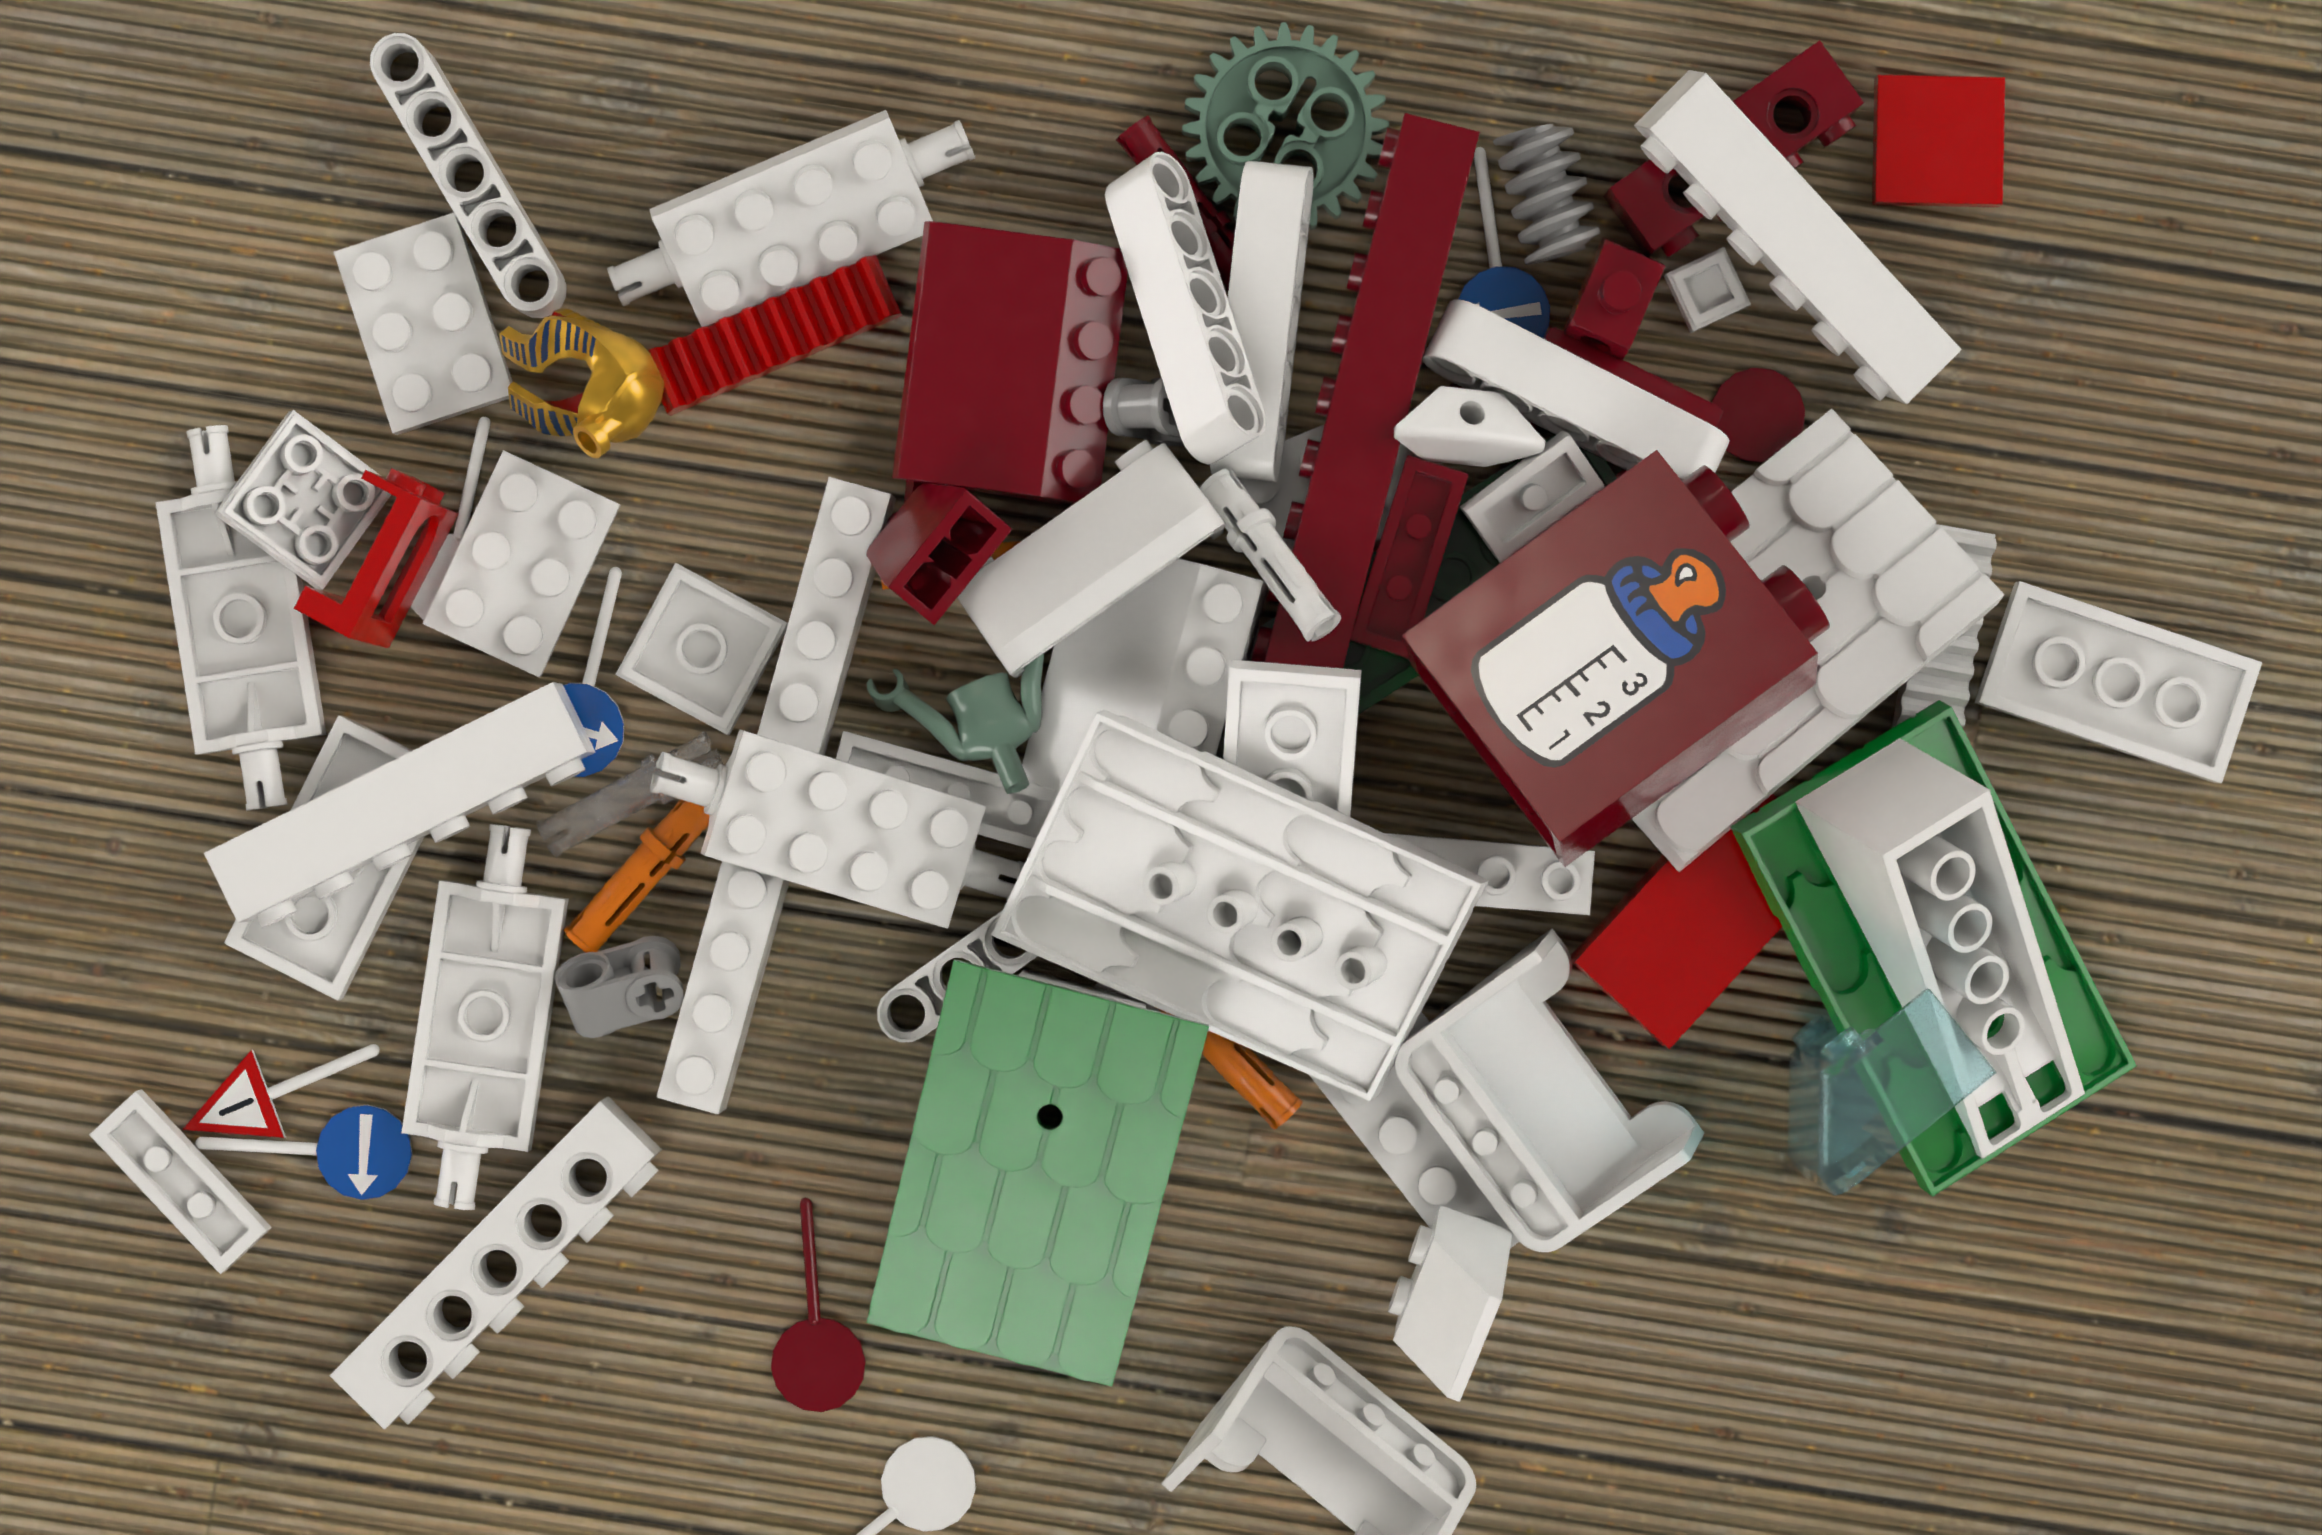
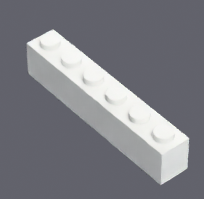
[1634,70,1962,404]
[204,682,596,928]

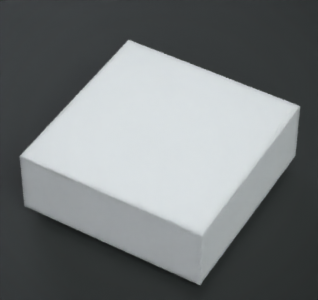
[1664,247,1751,333]

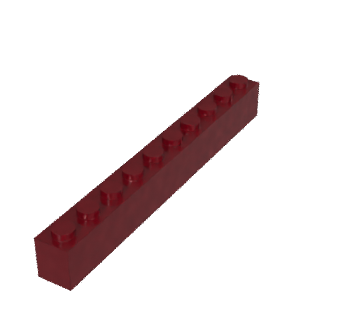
[1251,113,1480,669]

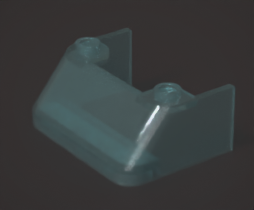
[1788,988,1997,1196]

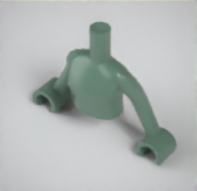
[867,653,1044,794]

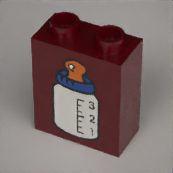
[1402,450,1830,867]

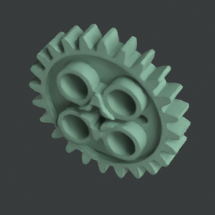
[1182,22,1389,230]

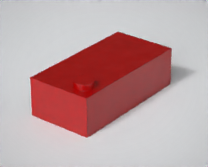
[1570,794,1782,1049]

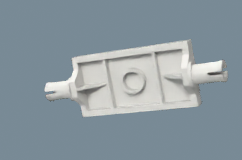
[607,110,975,327]
[156,425,326,811]
[650,729,1025,929]
[402,824,569,1210]

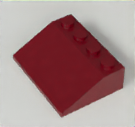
[892,221,1128,505]

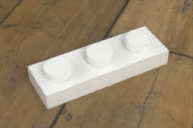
[89,1089,272,1274]

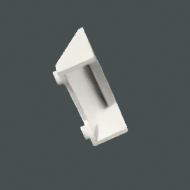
[1395,928,1704,1252]

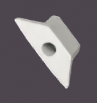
[1394,386,1545,467]

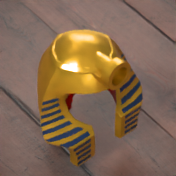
[499,308,664,459]

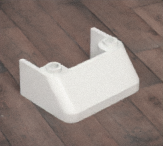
[957,440,1225,679]
[1161,1326,1476,1535]

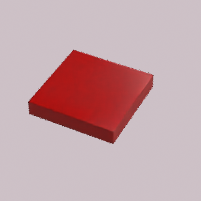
[1872,75,2005,207]

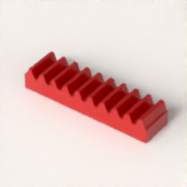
[648,254,902,416]

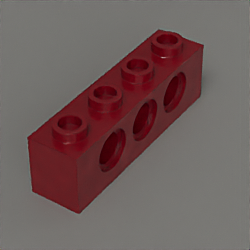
[1603,40,1864,258]

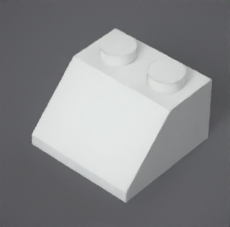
[1388,1205,1513,1402]

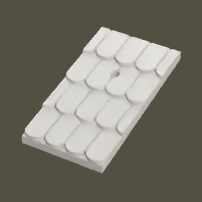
[1632,409,2005,872]
[991,710,1489,1101]

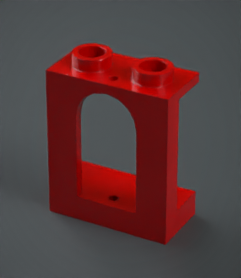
[293,468,458,649]

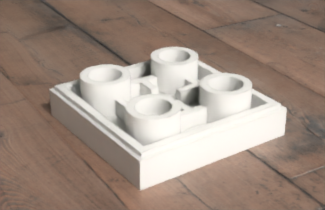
[214,410,391,590]

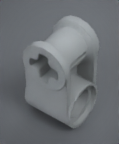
[1103,378,1184,446]
[554,936,684,1038]

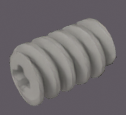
[1493,124,1601,265]

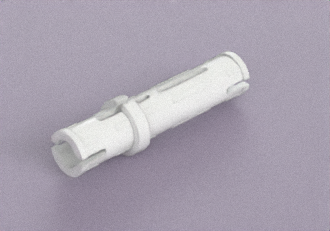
[1200,469,1341,642]

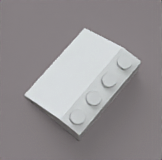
[1022,558,1269,792]

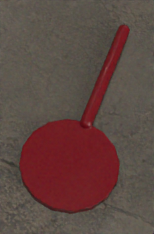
[1712,368,1805,463]
[771,1197,866,1412]

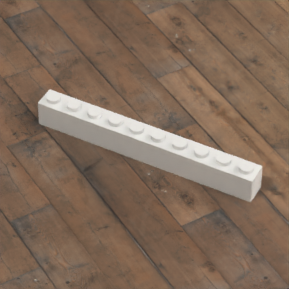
[656,477,896,1114]

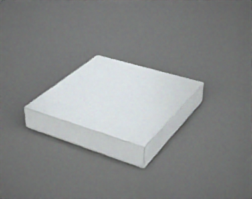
[615,563,788,735]

